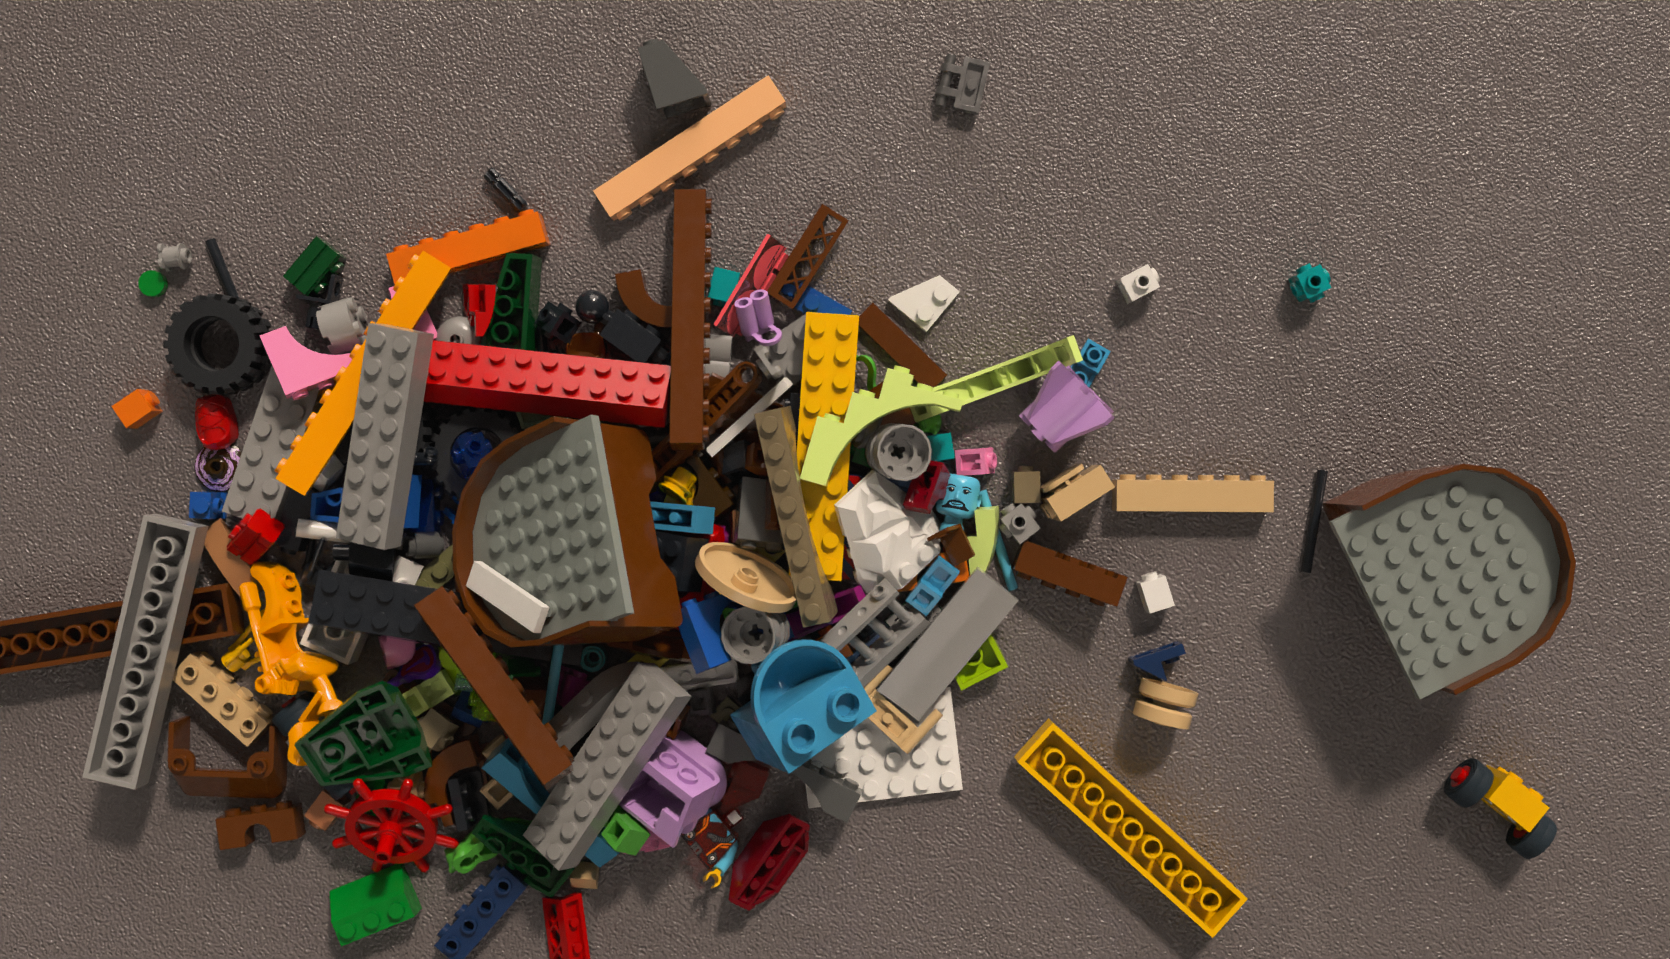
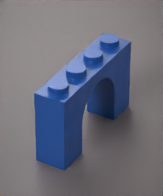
[678,591,795,674]

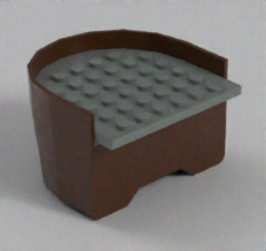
[452,415,683,647]
[1323,464,1576,699]

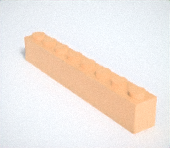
[593,75,786,221]

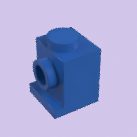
[189,491,228,519]

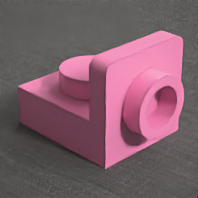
[955,447,997,476]

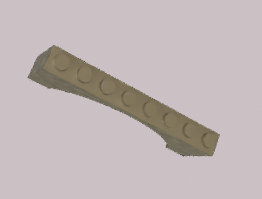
[754,406,838,628]

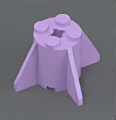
[1019,361,1114,453]

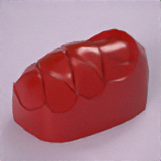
[195,394,239,451]

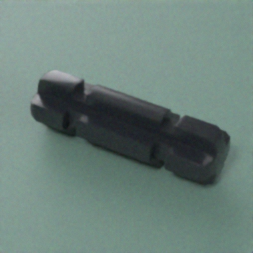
[484,168,527,213]

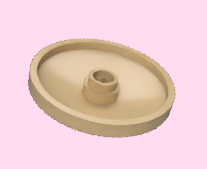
[695,542,797,613]

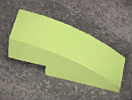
[967,506,999,575]

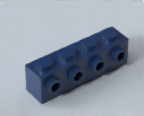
[434,862,528,959]

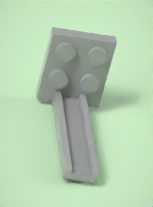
[754,314,806,390]

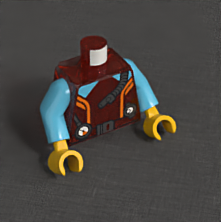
[680,806,744,889]

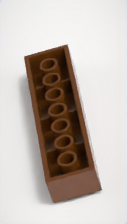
[414,586,574,790]

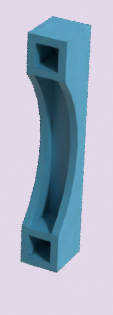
[482,738,619,868]

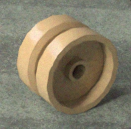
[1132,677,1198,730]

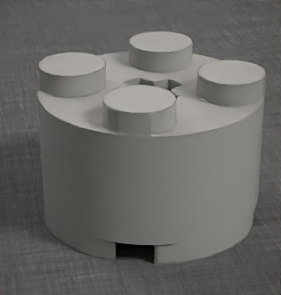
[316,297,367,355]

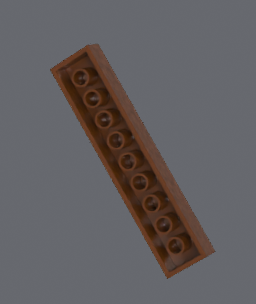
[0,583,245,675]

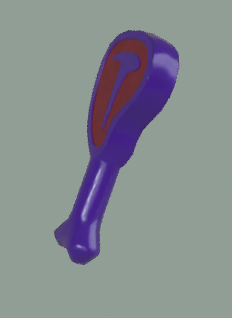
[386,644,442,687]

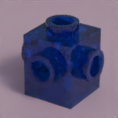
[451,432,492,477]

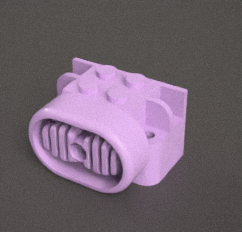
[619,730,727,848]

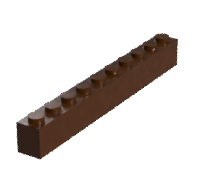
[670,189,712,450]

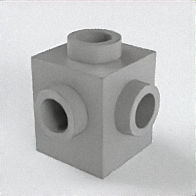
[998,502,1041,544]

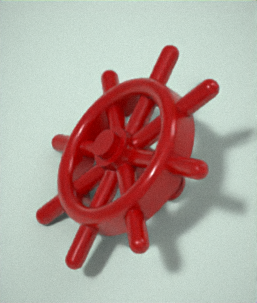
[324,778,459,873]

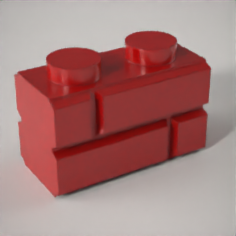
[226,508,285,565]

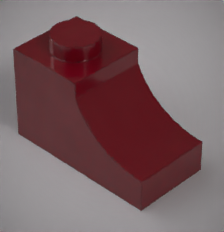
[903,460,950,514]

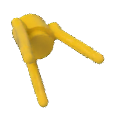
[221,609,265,672]

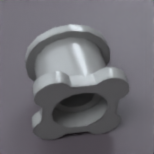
[157,243,192,271]

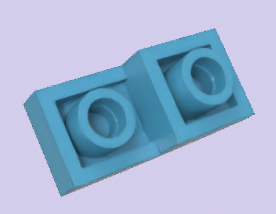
[1070,338,1111,387]

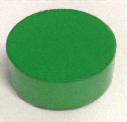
[138,270,168,297]

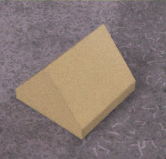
[570,861,599,889]

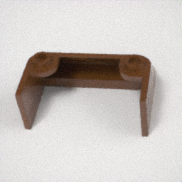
[168,716,288,799]

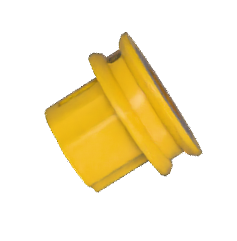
[658,466,697,505]

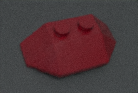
[728,814,810,911]

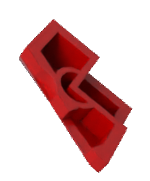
[463,284,496,337]

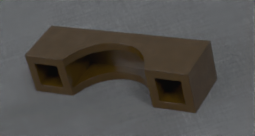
[649,423,737,524]

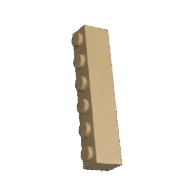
[1112,474,1274,512]

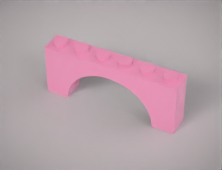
[260,286,437,400]

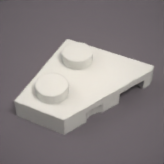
[888,275,960,332]

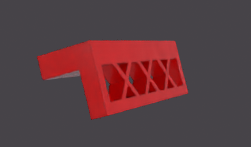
[542,892,590,959]

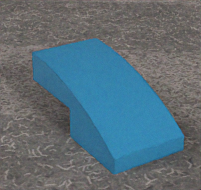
[905,555,960,616]

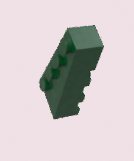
[480,253,542,351]

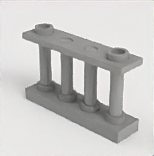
[819,578,930,688]

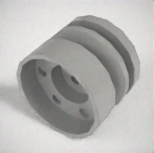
[865,423,932,481]
[721,606,790,664]

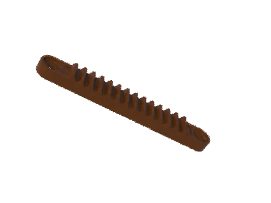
[649,361,763,498]

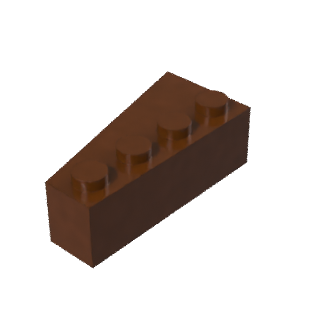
[1012,540,1128,607]

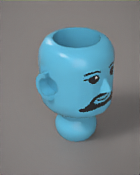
[935,473,982,531]

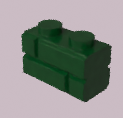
[283,236,347,297]

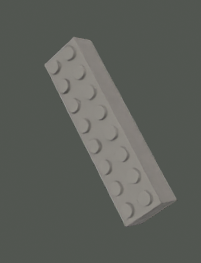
[336,323,434,550]
[523,663,692,871]

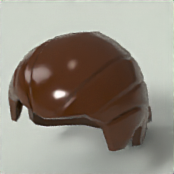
[565,322,607,359]

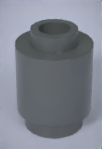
[403,532,444,559]

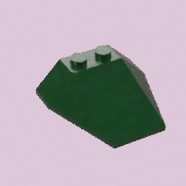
[294,681,433,786]

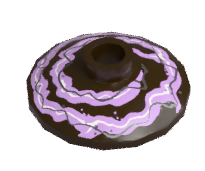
[194,443,242,492]

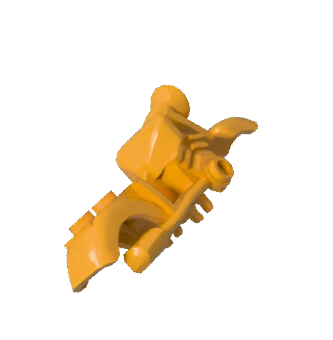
[239,561,343,766]

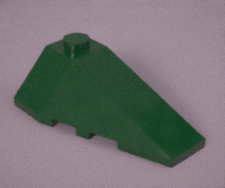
[472,815,575,898]

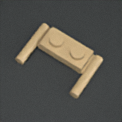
[864,665,943,754]

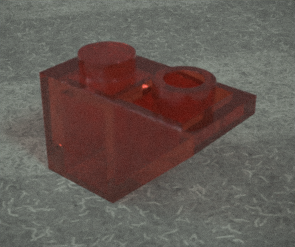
[720,761,770,812]

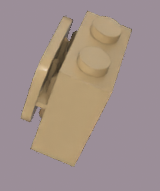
[1040,463,1115,521]

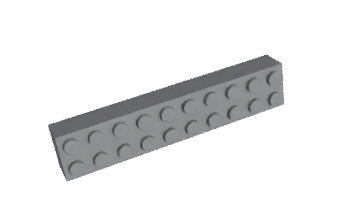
[82,514,208,790]

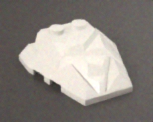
[834,470,941,595]

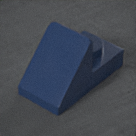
[1128,641,1186,682]

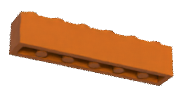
[386,209,550,284]

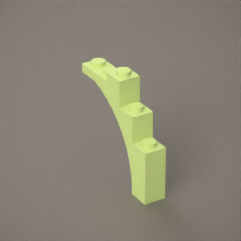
[910,335,1083,422]
[800,365,963,486]

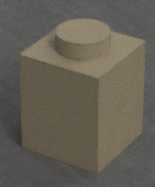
[1011,466,1041,503]

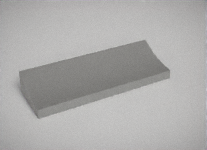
[877,566,1019,721]

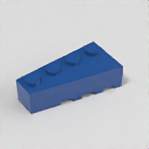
[310,475,422,528]

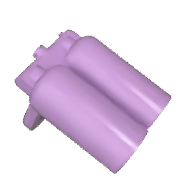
[734,289,782,346]

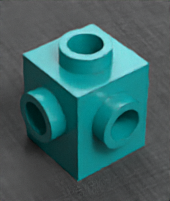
[1288,263,1331,303]

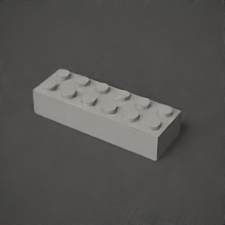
[222,366,323,521]

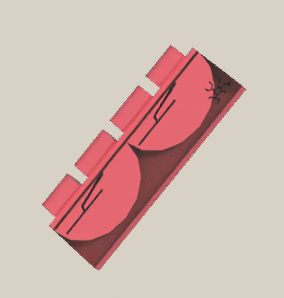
[713,234,789,337]

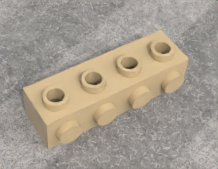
[173,651,274,747]

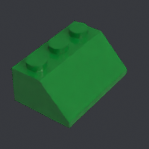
[329,863,422,947]

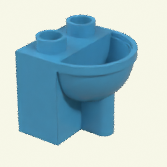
[730,639,877,774]

